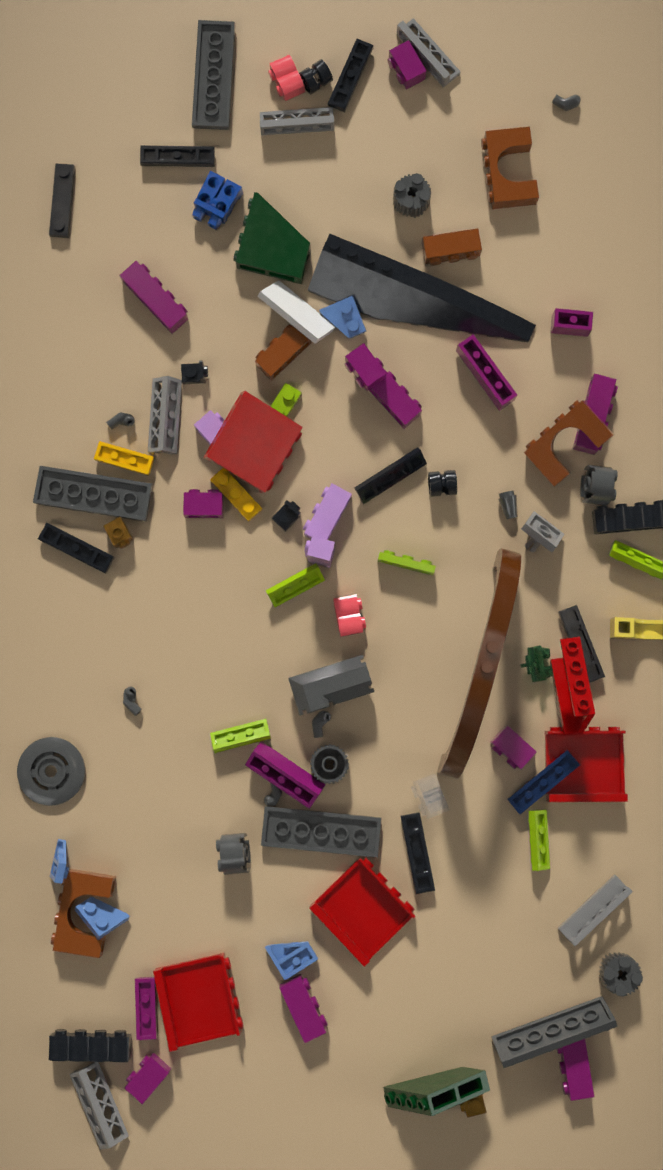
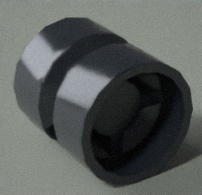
[299,59,333,95]
[428,470,457,497]

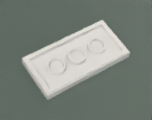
[258,280,336,344]

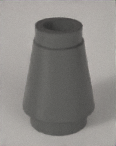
[498,490,518,519]

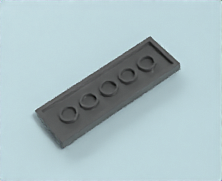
[192,20,235,130]
[33,466,153,522]
[261,806,381,858]
[491,996,618,1068]

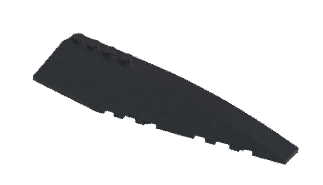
[308,233,536,343]

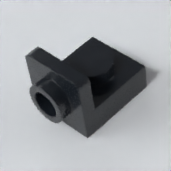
[181,360,208,384]
[272,500,301,532]

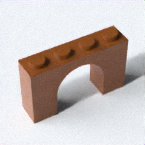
[481,126,539,209]
[524,400,614,487]
[51,869,116,958]

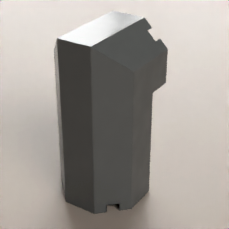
[288,655,374,716]

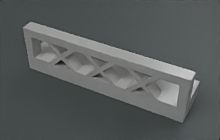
[397,18,460,88]
[260,107,334,136]
[148,376,182,454]
[558,874,633,946]
[69,1062,129,1149]

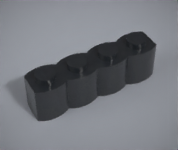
[592,500,663,534]
[49,1029,131,1062]

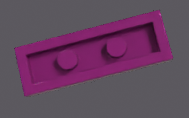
[135,977,157,1040]

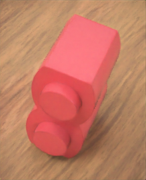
[268,54,305,101]
[333,594,366,637]

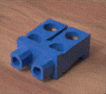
[192,171,243,230]

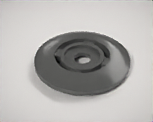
[17,737,85,806]

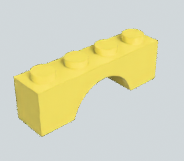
[610,617,663,640]

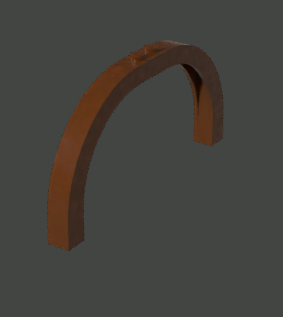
[437,548,521,779]

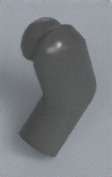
[552,95,581,111]
[106,412,135,429]
[123,687,142,716]
[312,711,331,738]
[264,783,282,806]

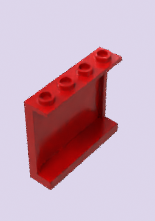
[203,391,303,493]
[550,637,595,736]
[545,727,628,802]
[309,857,416,967]
[153,953,244,1052]

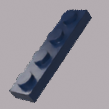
[507,750,580,815]

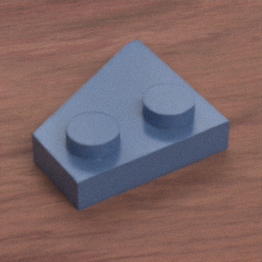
[319,296,367,339]
[50,839,69,884]
[75,897,130,940]
[265,941,318,980]

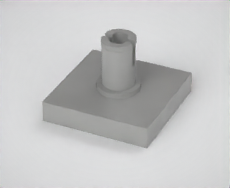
[521,511,564,552]

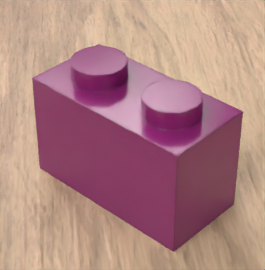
[387,40,426,90]
[550,308,593,337]
[344,343,386,391]
[183,489,223,518]
[490,725,537,769]
[124,1052,171,1104]

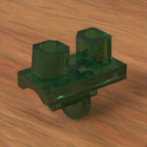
[520,645,553,682]

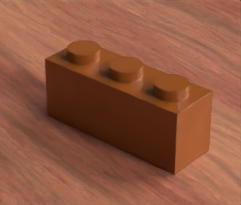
[422,228,482,266]
[255,324,312,381]

